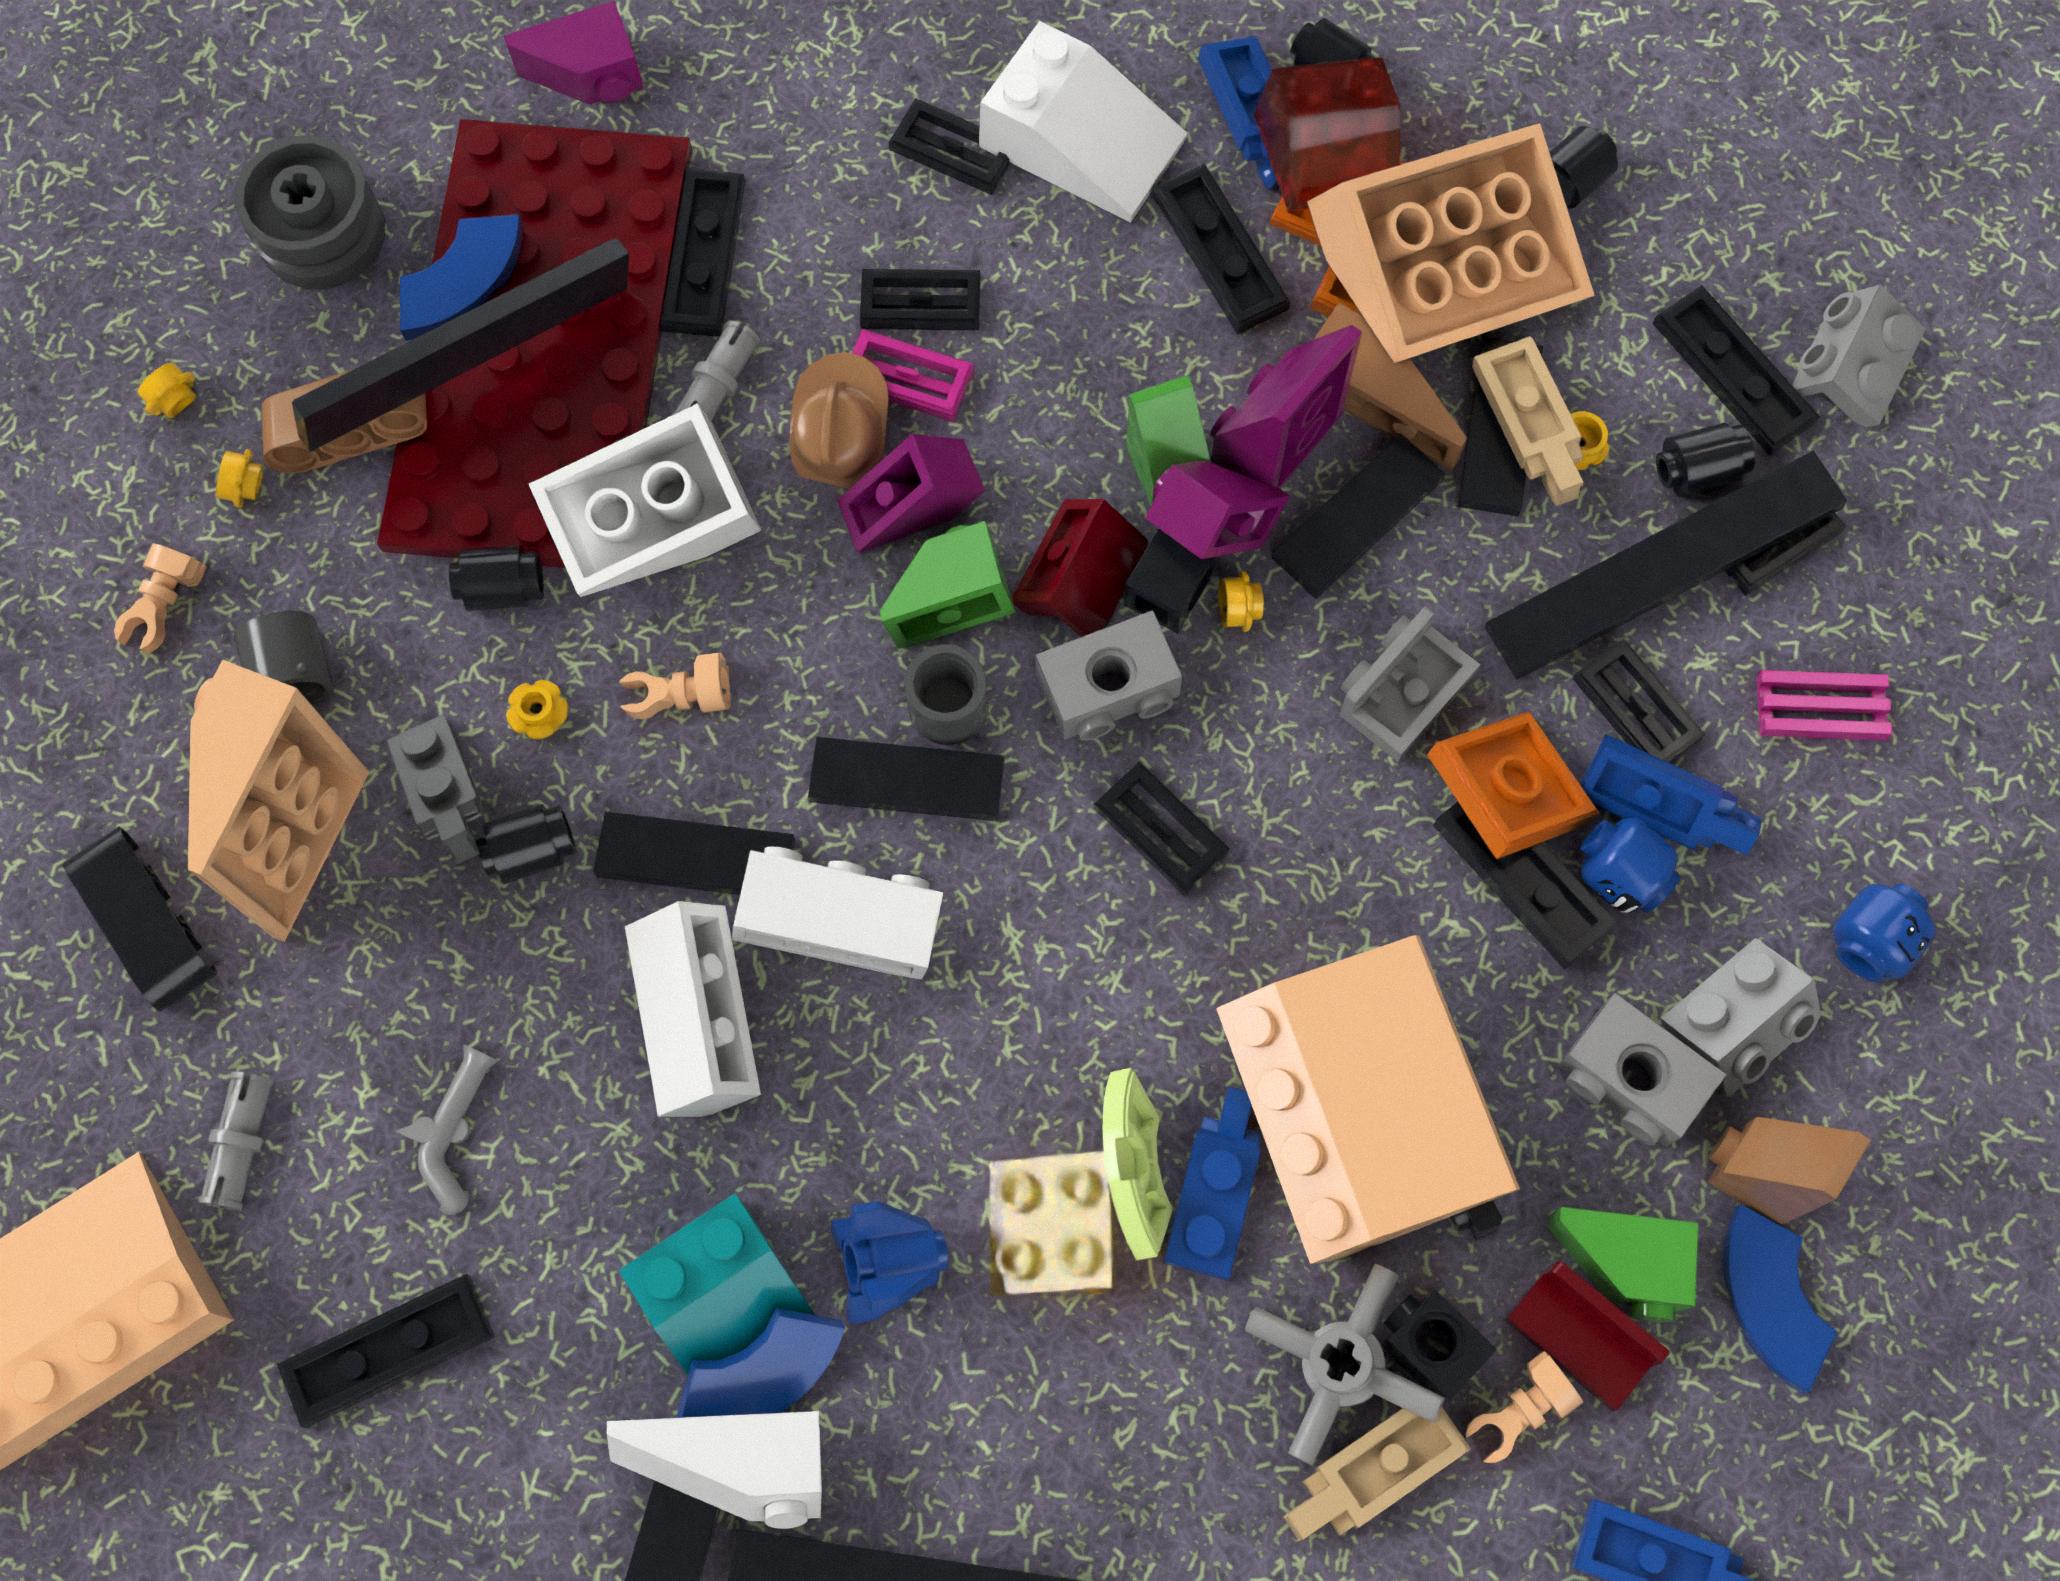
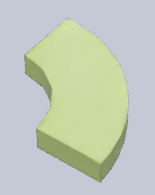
[1102,1068,1173,1261]

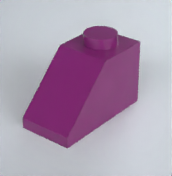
[504,1,644,105]
[837,434,985,553]
[1145,460,1290,559]

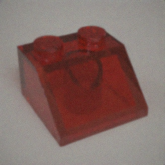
[1254,57,1400,211]

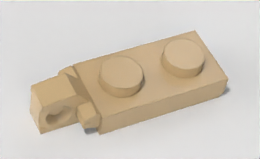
[1472,336,1584,506]
[1283,1407,1471,1541]

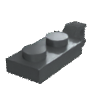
[386,714,486,865]

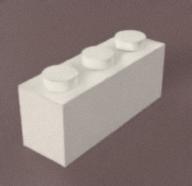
[731,847,943,979]
[625,901,761,1117]

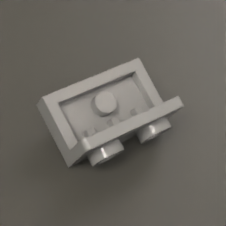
[1792,284,1926,427]
[1339,606,1480,762]
[1661,938,1821,1097]

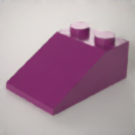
[1210,325,1362,489]

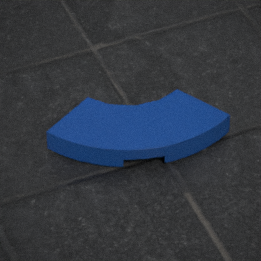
[400,215,523,341]
[1723,1204,1837,1394]
[676,1308,845,1418]

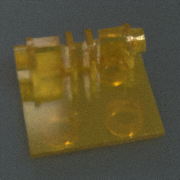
[989,1151,1115,1296]

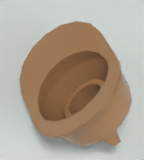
[789,352,889,489]

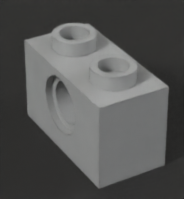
[1036,610,1182,741]
[1557,993,1726,1148]

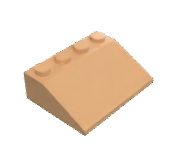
[1307,123,1595,363]
[188,660,369,942]
[1216,935,1520,1264]
[0,1152,234,1470]

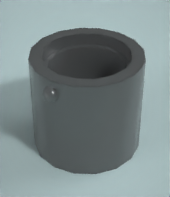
[234,610,334,705]
[899,644,993,745]

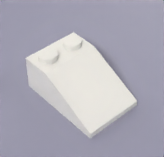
[979,21,1188,223]
[529,404,762,597]

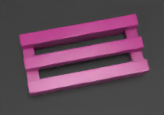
[852,329,975,422]
[1757,670,1892,740]

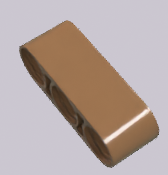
[262,369,427,473]

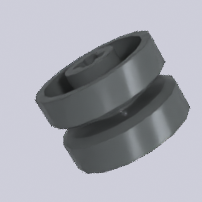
[234,135,385,290]

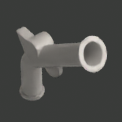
[395,1044,499,1215]

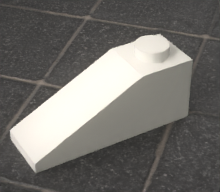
[607,1411,822,1529]

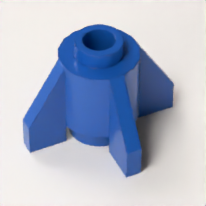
[831,1201,948,1324]

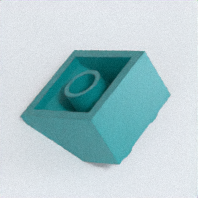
[618,1193,815,1375]

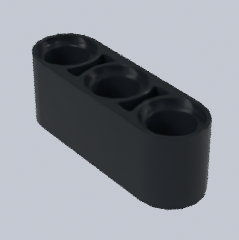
[63,826,217,1012]

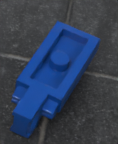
[1198,36,1299,190]
[1580,734,1762,855]
[1163,1087,1262,1281]
[1570,1499,1755,1581]

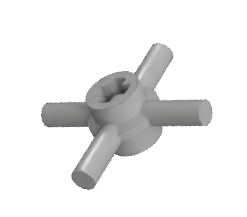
[1245,1264,1445,1466]

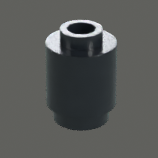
[1290,18,1380,101]
[1549,126,1618,209]
[1656,422,1755,497]
[449,545,544,611]
[475,804,577,884]

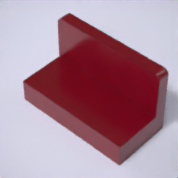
[1012,499,1148,637]
[1504,1261,1670,1411]

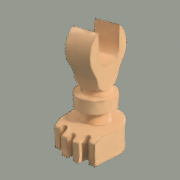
[114,543,207,654]
[619,653,731,719]
[1464,1351,1583,1463]

